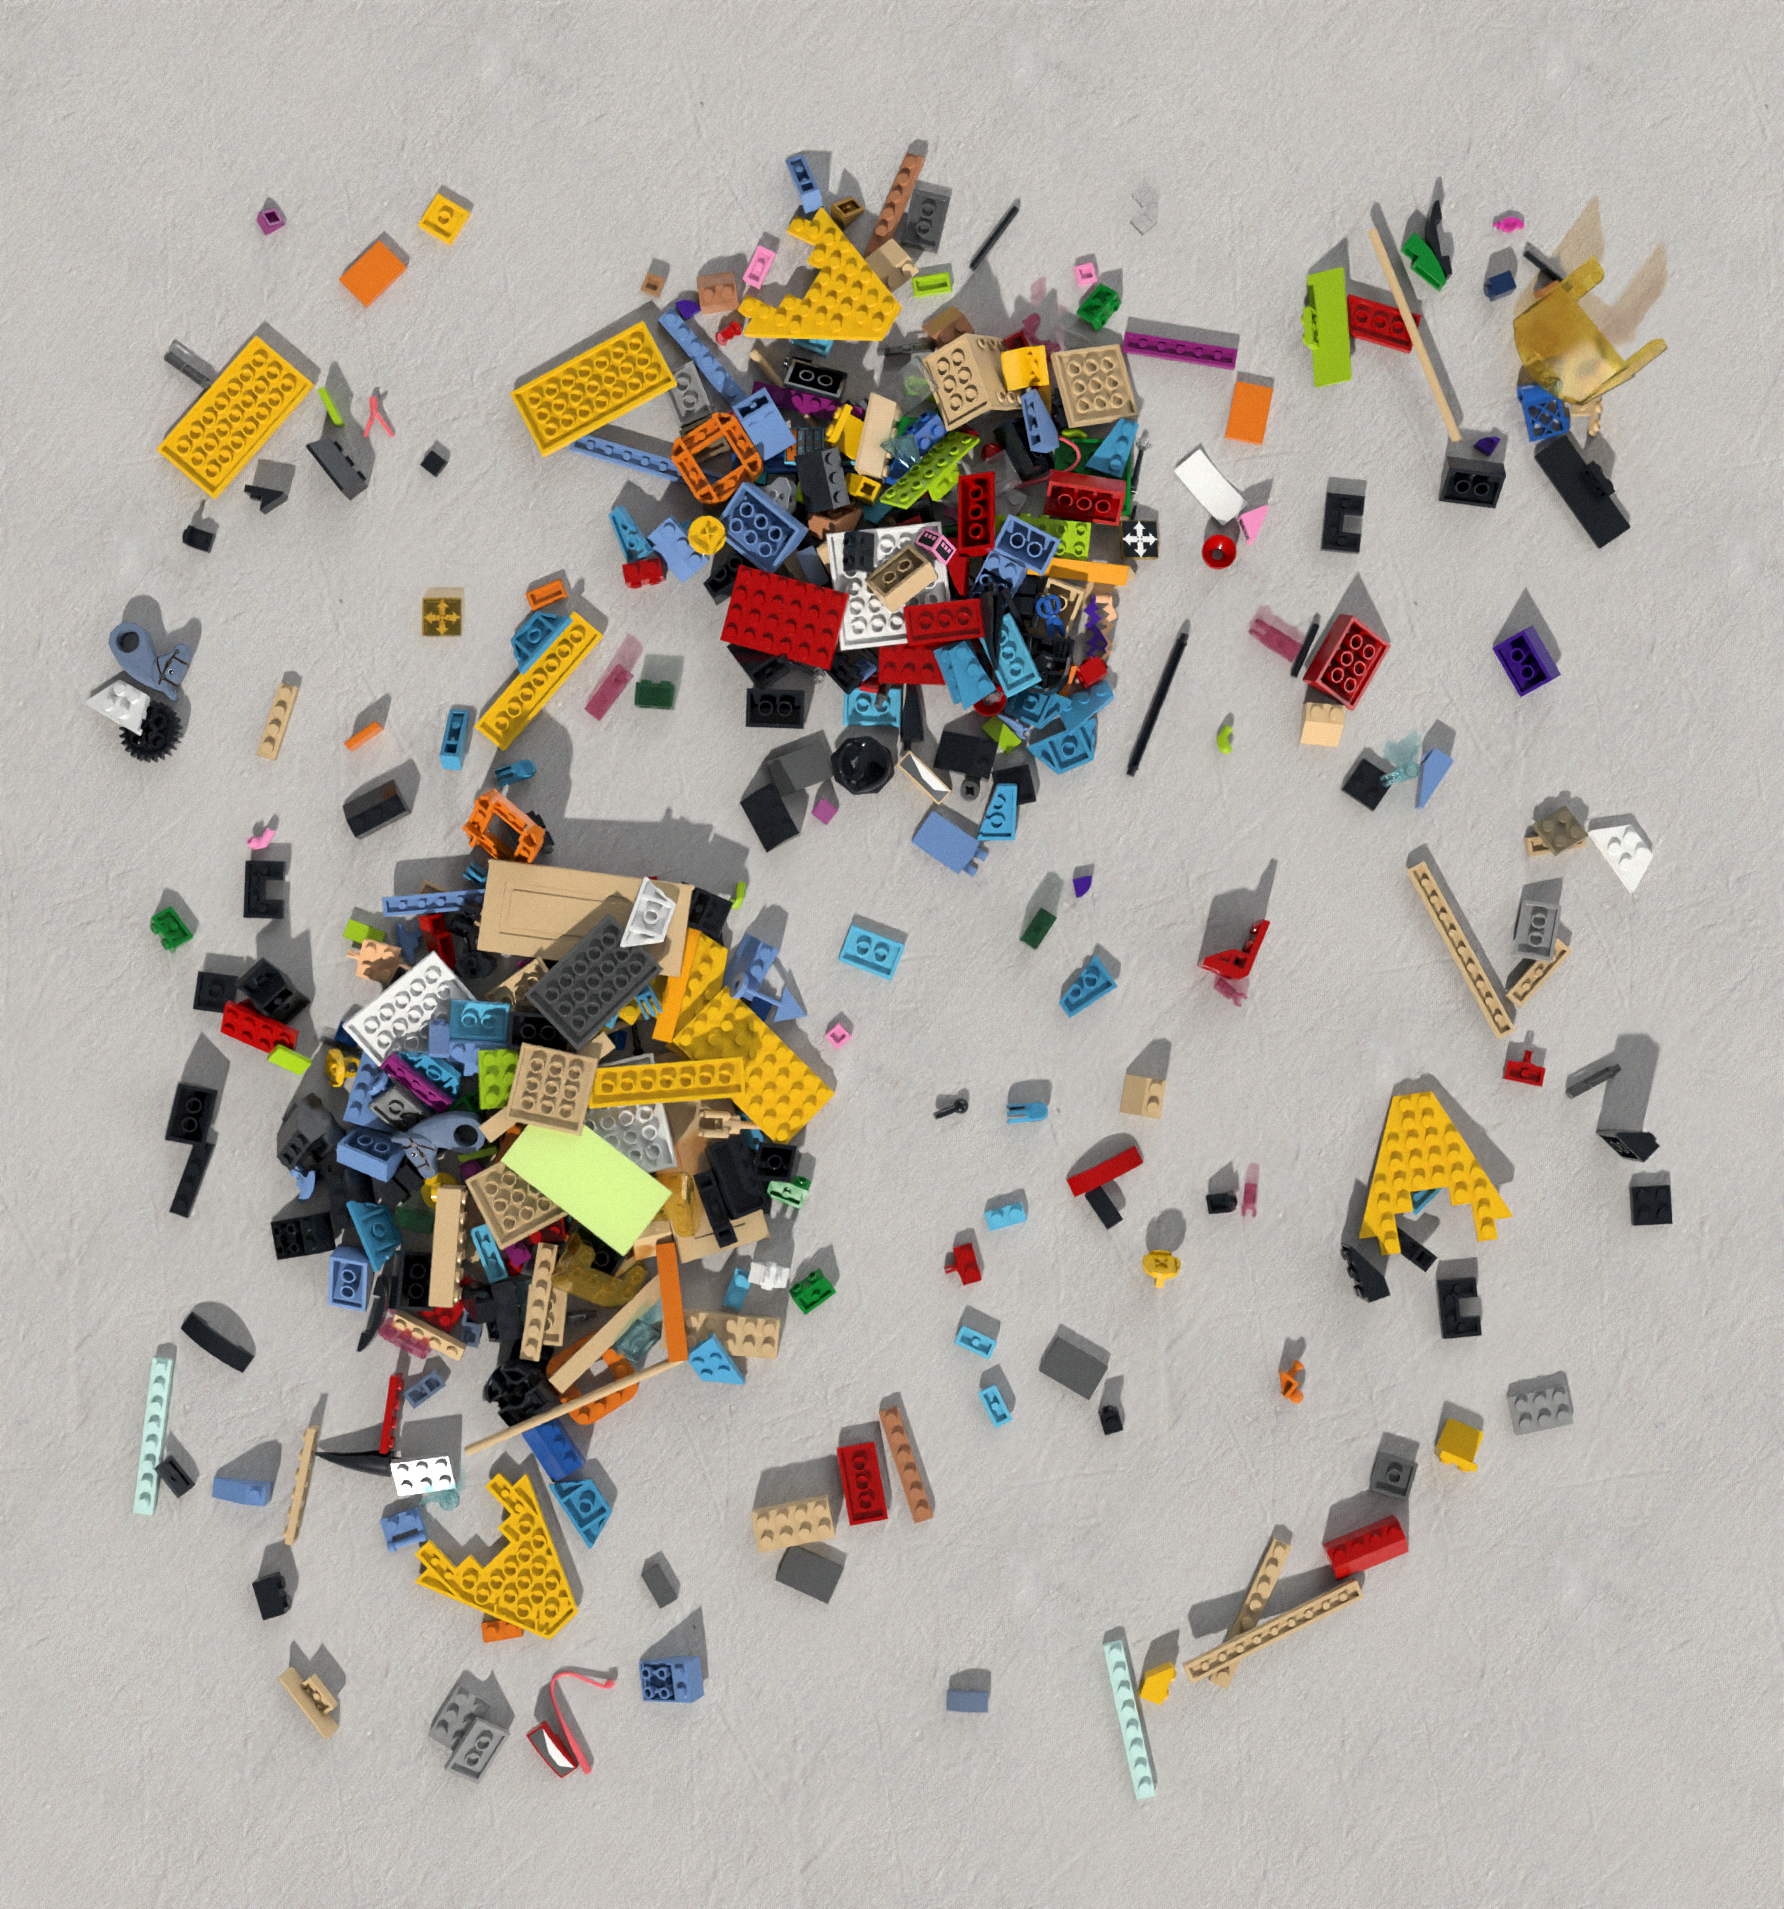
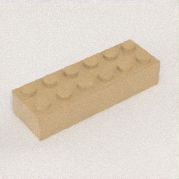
[428,1184,470,1308]
[660,1308,781,1359]

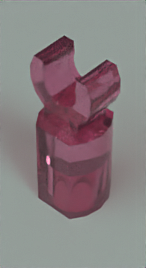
[1213,978,1248,1007]
[1241,1183,1258,1217]

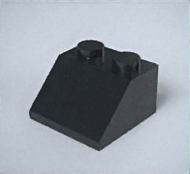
[752,1142,801,1183]

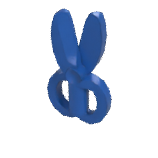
[1035,594,1066,637]

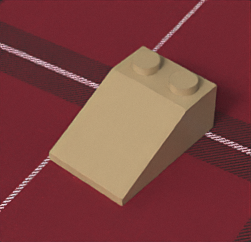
[1029,577,1087,638]

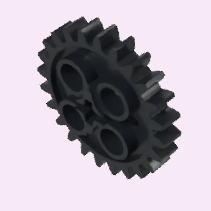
[119,700,183,763]

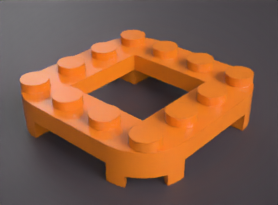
[671,412,764,507]
[462,788,545,864]
[546,1330,640,1425]

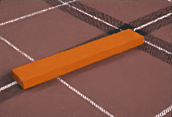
[655,1242,689,1363]

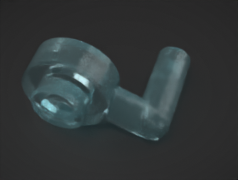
[419,1490,460,1511]

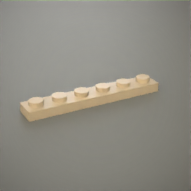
[519,1242,559,1362]
[283,1425,320,1545]

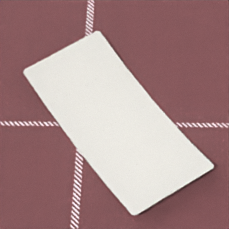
[1174,449,1248,526]

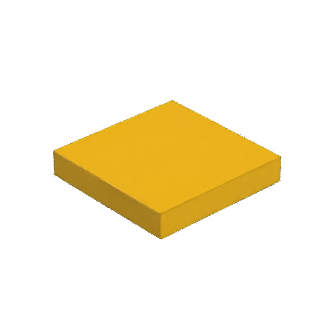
[418,193,471,246]

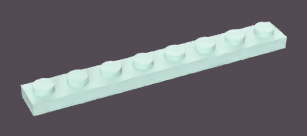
[133,1357,174,1515]
[1102,1640,1156,1800]

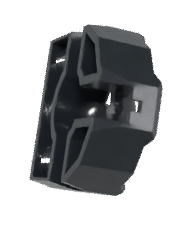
[1021,633,1075,696]
[484,1359,559,1427]

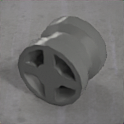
[960,781,980,802]

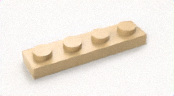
[256,682,300,761]
[1505,938,1572,1008]
[391,1310,467,1361]

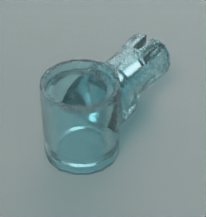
[1381,761,1420,787]

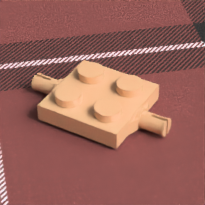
[347,938,412,985]

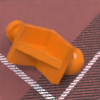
[1278,1360,1304,1404]

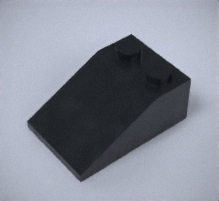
[933,730,999,782]
[507,1005,567,1052]

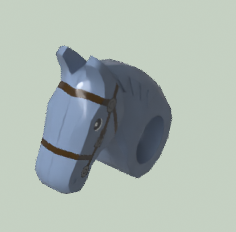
[109,622,194,702]
[391,1111,486,1179]

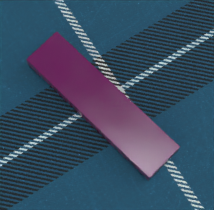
[380,1052,454,1113]

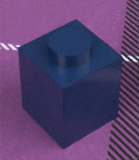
[1483,270,1517,302]

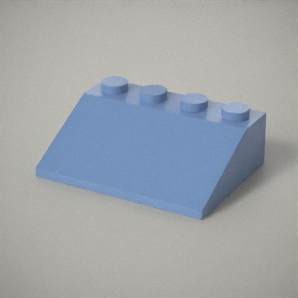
[718,482,809,574]
[343,1050,396,1133]

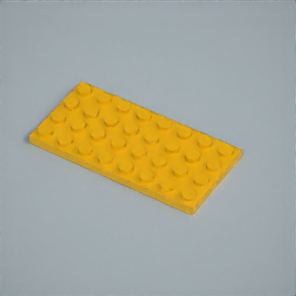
[510,321,678,458]
[156,336,315,500]
[672,985,835,1145]

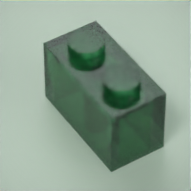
[634,679,676,710]
[1019,907,1057,951]
[392,1204,435,1235]

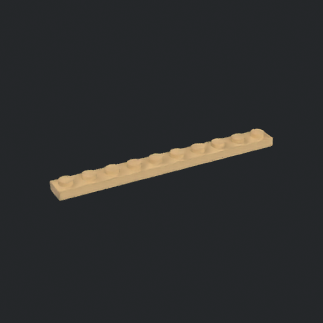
[1406,861,1516,1039]
[1182,1578,1364,1684]

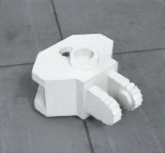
[757,477,797,515]
[747,1261,789,1290]

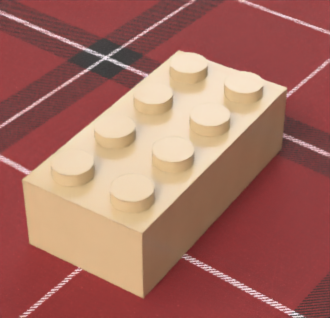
[751,1494,836,1553]

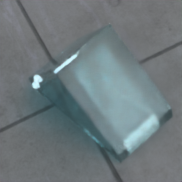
[880,433,921,468]

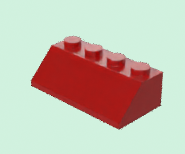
[1043,469,1126,526]
[958,471,995,557]
[1322,1515,1409,1581]

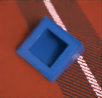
[334,1021,358,1047]
[607,1030,627,1051]

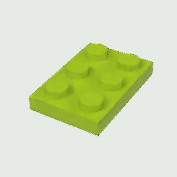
[477,1049,518,1109]

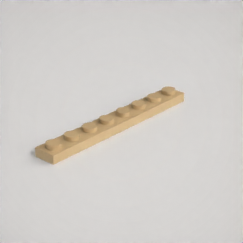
[1208,1537,1292,1689]

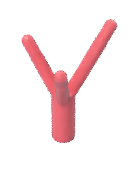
[363,396,394,437]

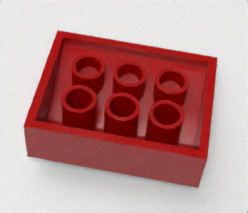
[1302,614,1391,711]

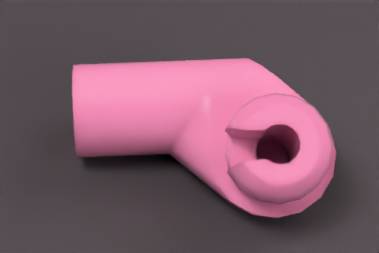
[247,828,275,850]

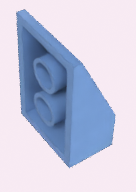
[328,1244,374,1312]

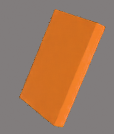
[339,240,407,308]
[1224,381,1274,445]

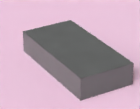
[641,1563,678,1609]

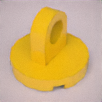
[688,516,726,555]
[325,1049,360,1087]
[421,1171,460,1210]
[1142,1250,1181,1288]

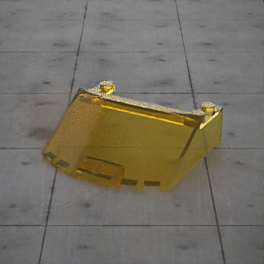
[1513,255,1668,406]

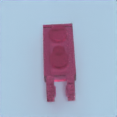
[1248,619,1303,663]
[378,1324,432,1360]

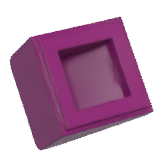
[256,208,285,235]
[811,798,838,826]

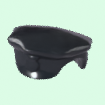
[830,736,895,795]

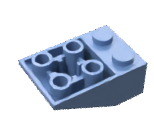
[732,387,797,462]
[967,550,1029,610]
[638,1656,704,1703]

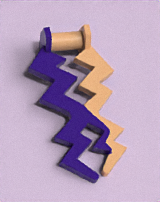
[1083,594,1117,660]

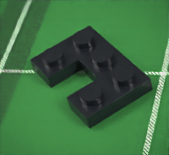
[1320,492,1365,554]
[243,860,286,919]
[1435,1277,1482,1339]

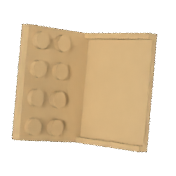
[921,333,1023,431]

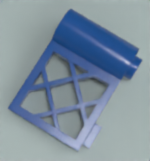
[1517,376,1571,442]

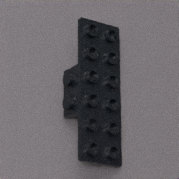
[1534,435,1630,549]

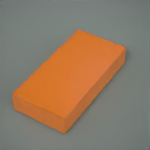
[525,579,568,612]
[344,721,384,751]

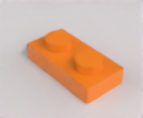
[481,1619,523,1643]

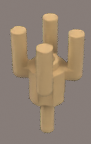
[697,1109,761,1138]

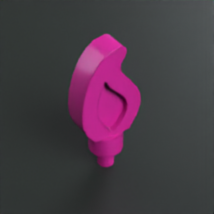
[1493,217,1524,233]

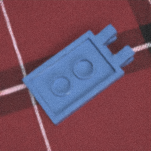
[911,811,988,877]

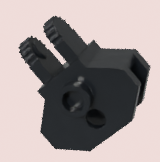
[454,935,497,980]

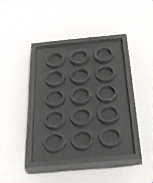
[524,913,664,1051]

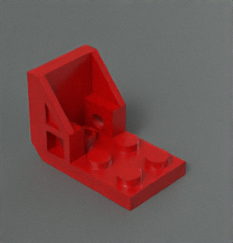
[1197,919,1270,981]

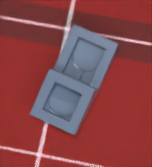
[795,545,830,587]
[459,1309,483,1348]
[403,1370,446,1409]
[946,1688,989,1713]

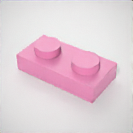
[743,245,776,289]

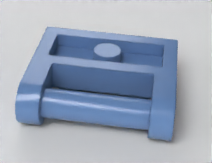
[380,1506,428,1553]

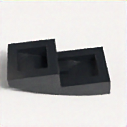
[448,898,483,937]
[1085,1186,1123,1230]

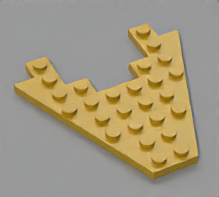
[737,207,902,341]
[588,929,728,1062]
[1359,1091,1513,1256]
[414,1472,579,1640]

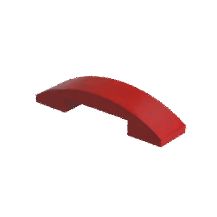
[1066,1146,1143,1197]

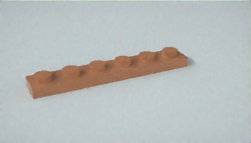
[863,153,925,258]
[879,1405,933,1524]

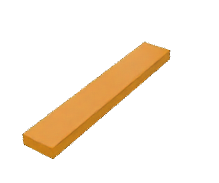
[1027,557,1128,586]
[652,927,701,1043]

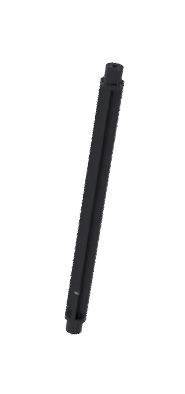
[1126,633,1189,777]

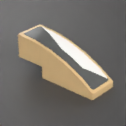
[896,751,951,806]

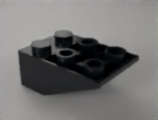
[727,643,791,689]
[270,1211,336,1260]
[1340,1243,1391,1303]

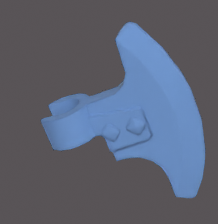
[996,714,1031,740]
[395,923,423,964]
[290,1164,315,1203]

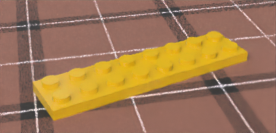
[474,611,604,752]
[589,1057,746,1109]

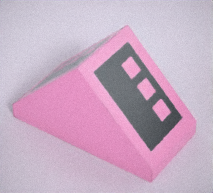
[1238,505,1269,546]
[914,527,956,566]

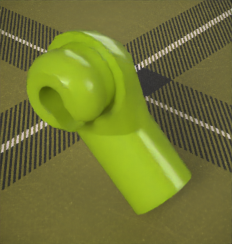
[1060,427,1088,439]
[1216,725,1233,754]
[729,882,746,910]

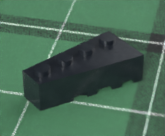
[703,550,760,606]

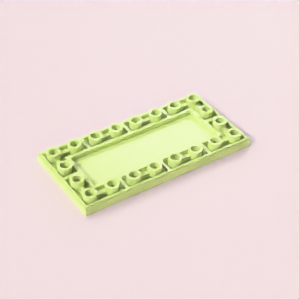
[500,1124,673,1256]

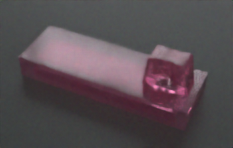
[584,664,634,721]

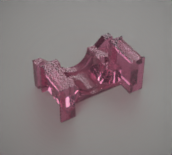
[1020,313,1062,363]

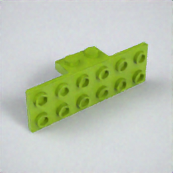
[1301,267,1352,388]
[879,431,980,509]
[995,513,1091,561]

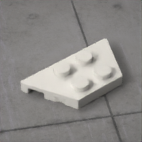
[85,680,151,736]
[1587,825,1653,893]
[620,876,676,947]

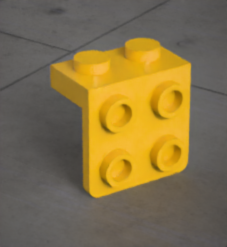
[1001,345,1049,391]
[823,404,864,460]
[1433,1418,1484,1473]

